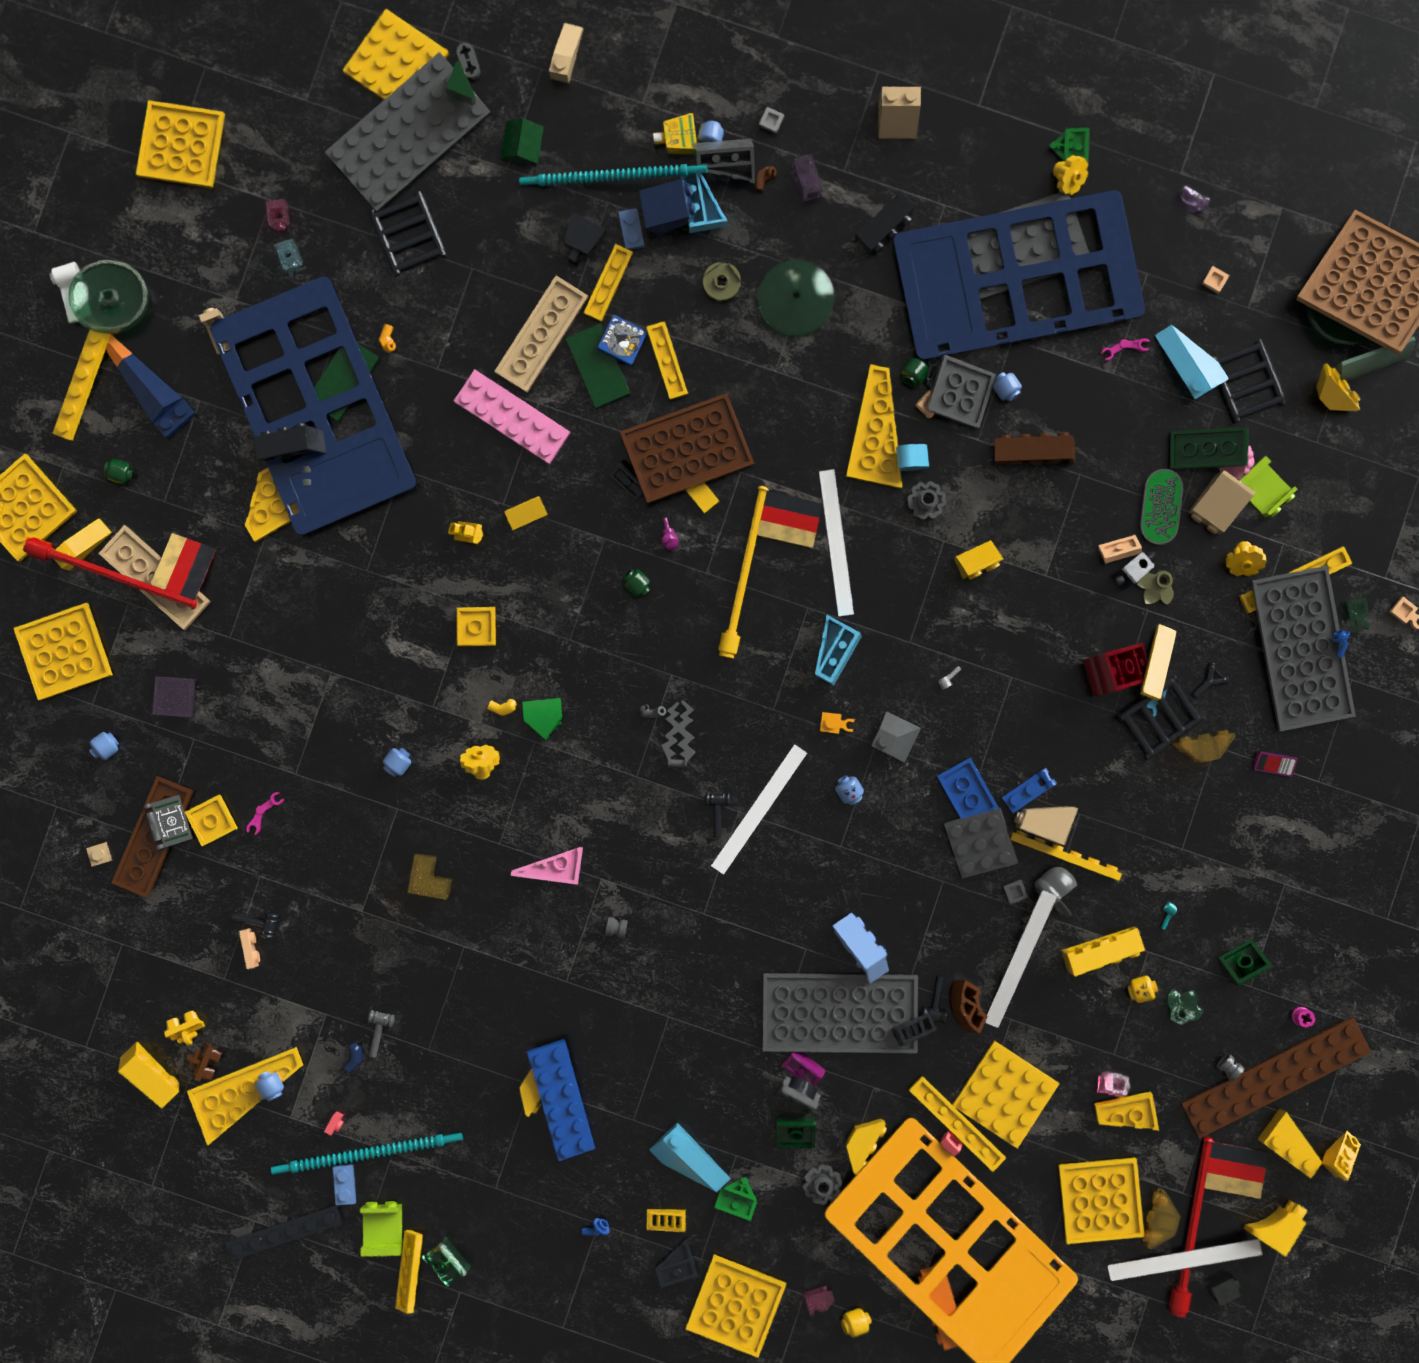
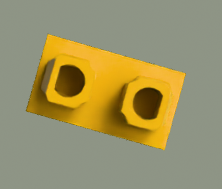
[448,521,483,544]
[164,1011,205,1046]

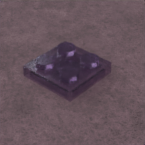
[152,676,196,718]

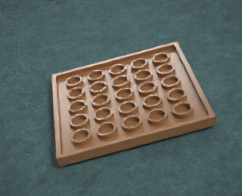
[1296,210,1419,355]

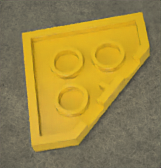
[245,468,299,542]

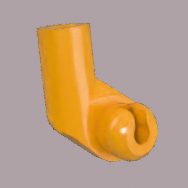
[379,324,396,352]

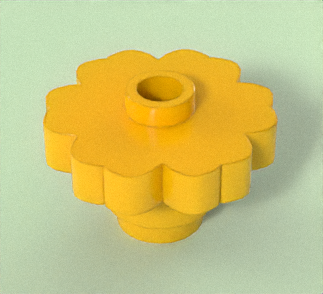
[1053,155,1088,195]
[1226,542,1267,576]
[460,745,500,780]

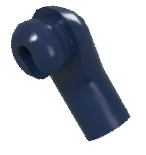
[344,1043,363,1073]

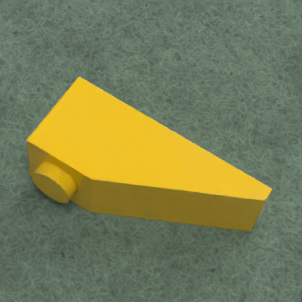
[54,518,112,571]

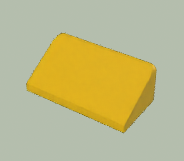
[504,496,548,530]

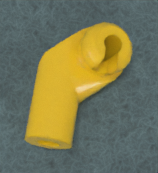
[487,699,517,716]

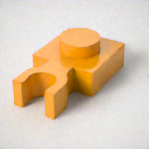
[820,712,854,734]

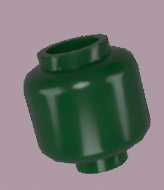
[901,358,929,387]
[103,459,133,486]
[621,569,650,598]

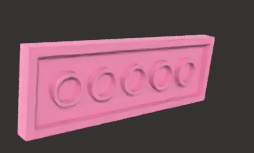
[454,370,570,464]

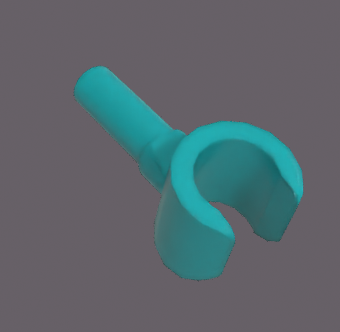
[1161,902,1177,930]

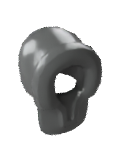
[1034,867,1078,918]

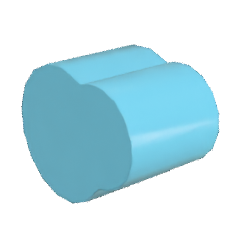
[896,444,929,471]

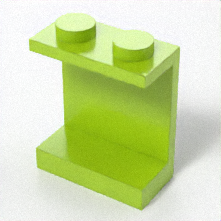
[1239,456,1297,517]
[360,1201,403,1256]

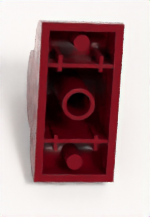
[1083,642,1148,696]

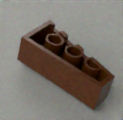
[995,432,1075,464]

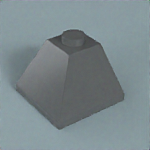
[870,711,921,763]

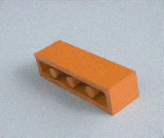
[918,1266,958,1350]

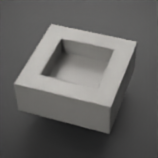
[759,107,784,134]

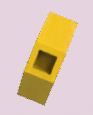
[1317,363,1360,411]
[520,1068,541,1117]
[845,1119,887,1175]
[1322,1131,1361,1181]

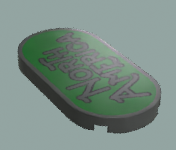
[1139,469,1183,545]

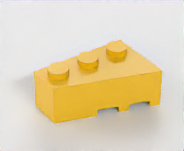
[118,1042,179,1108]
[1258,1108,1322,1178]

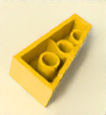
[1061,927,1145,976]

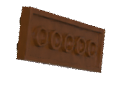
[111,776,194,898]

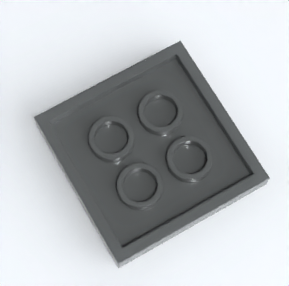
[926,355,996,429]
[944,808,1018,878]

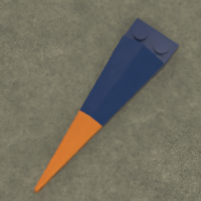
[87,317,197,439]

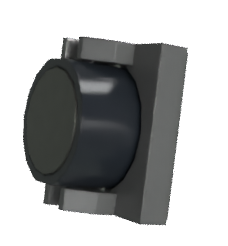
[774,1076,821,1114]

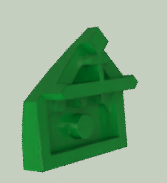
[1049,128,1089,168]
[522,698,563,741]
[714,1177,757,1221]

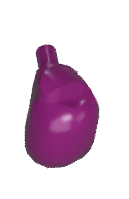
[662,518,678,551]

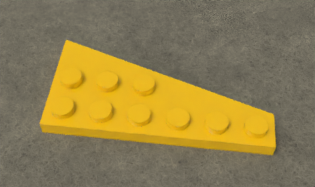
[846,365,903,489]
[187,1047,303,1145]

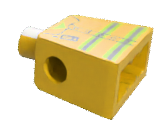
[653,113,697,155]

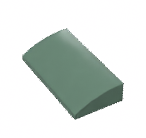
[1335,336,1415,381]

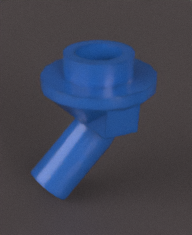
[1331,629,1350,658]
[582,1218,610,1236]

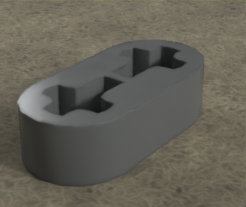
[457,43,480,80]

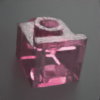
[265,199,290,230]
[1097,1071,1130,1098]
[804,1286,835,1316]

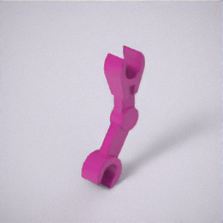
[1100,338,1149,361]
[246,792,284,835]

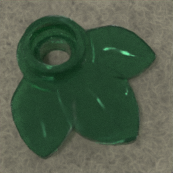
[1167,989,1204,1025]

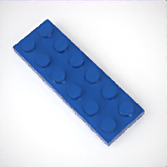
[527,1039,595,1161]

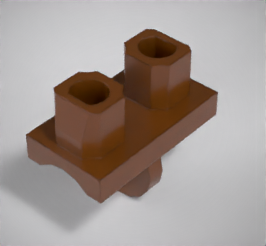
[186,1042,221,1081]

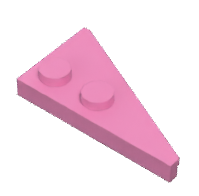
[511,847,583,885]

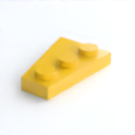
[1094,1092,1159,1131]

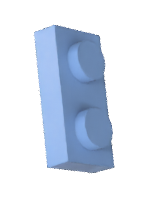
[619,208,645,250]
[333,1164,356,1205]

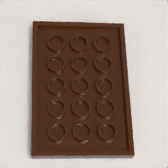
[619,393,754,504]

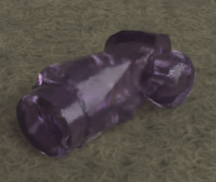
[1178,185,1210,211]

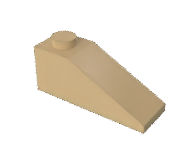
[549,23,583,83]

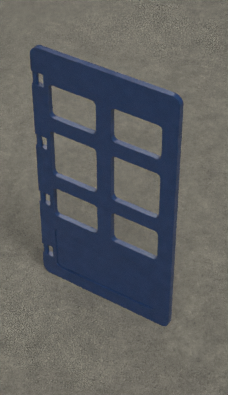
[893,190,1145,360]
[210,277,416,535]

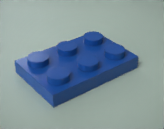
[936,757,999,818]

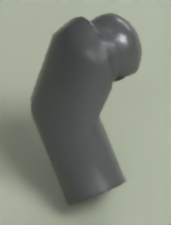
[639,704,666,718]

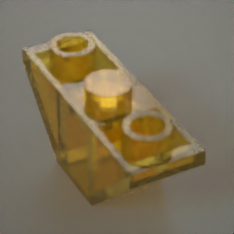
[1174,730,1236,762]
[1143,1187,1180,1249]

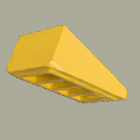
[647,1209,686,1232]

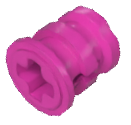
[1292,1007,1315,1027]

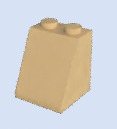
[878,87,921,139]
[1189,470,1256,534]
[1014,806,1078,845]

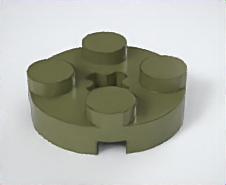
[703,262,741,302]

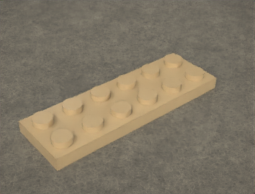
[495,276,588,393]
[99,525,211,630]

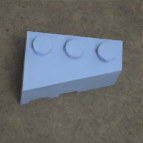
[833,913,889,983]

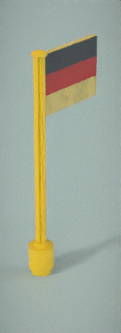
[718,486,823,659]

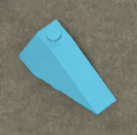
[1155,325,1228,400]
[649,1123,730,1192]

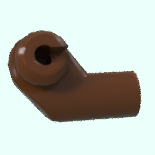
[754,166,777,191]

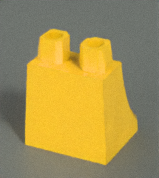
[1244,1200,1307,1256]

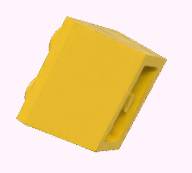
[954,540,1003,580]

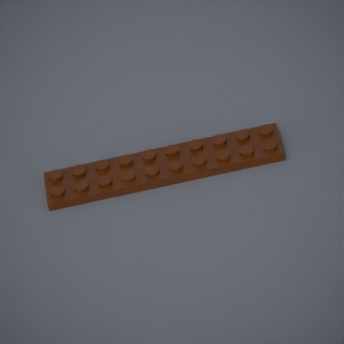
[1181,1017,1371,1139]

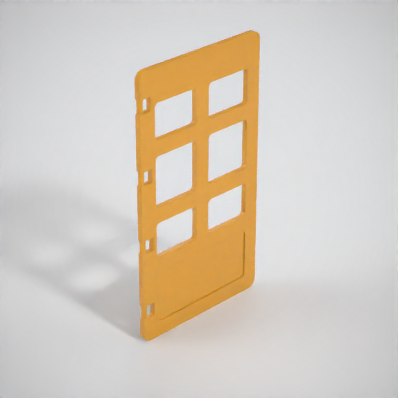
[825,1118,1078,1363]

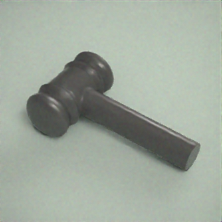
[367,1010,395,1057]

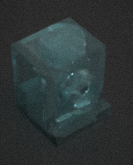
[274,239,303,271]

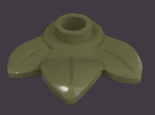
[1137,571,1174,604]

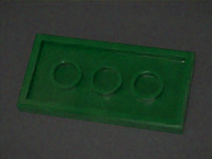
[566,323,631,409]
[314,344,380,422]
[1170,427,1249,470]

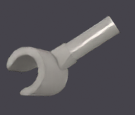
[939,666,961,690]

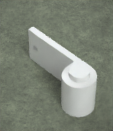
[50,262,92,324]

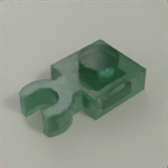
[1345,596,1370,632]

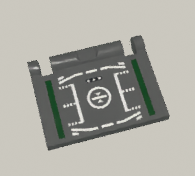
[144,795,193,850]

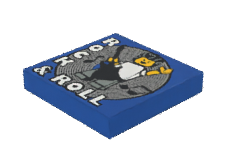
[597,315,648,366]

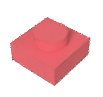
[324,1112,344,1135]
[940,1130,963,1156]

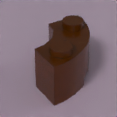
[951,980,988,1034]

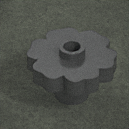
[907,481,946,520]
[803,1164,842,1205]

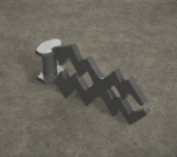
[661,700,696,769]

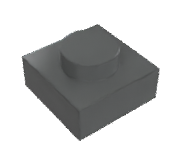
[1003,879,1028,904]

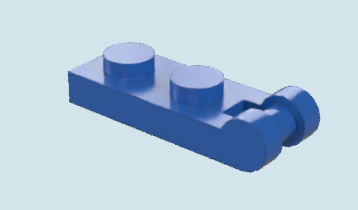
[1001,767,1057,814]

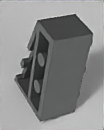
[694,139,755,183]

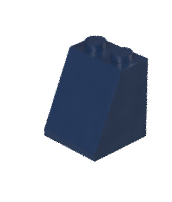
[639,179,696,235]

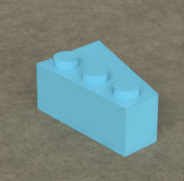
[680,173,727,233]
[815,615,862,686]

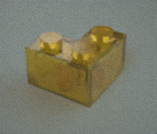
[407,854,452,900]

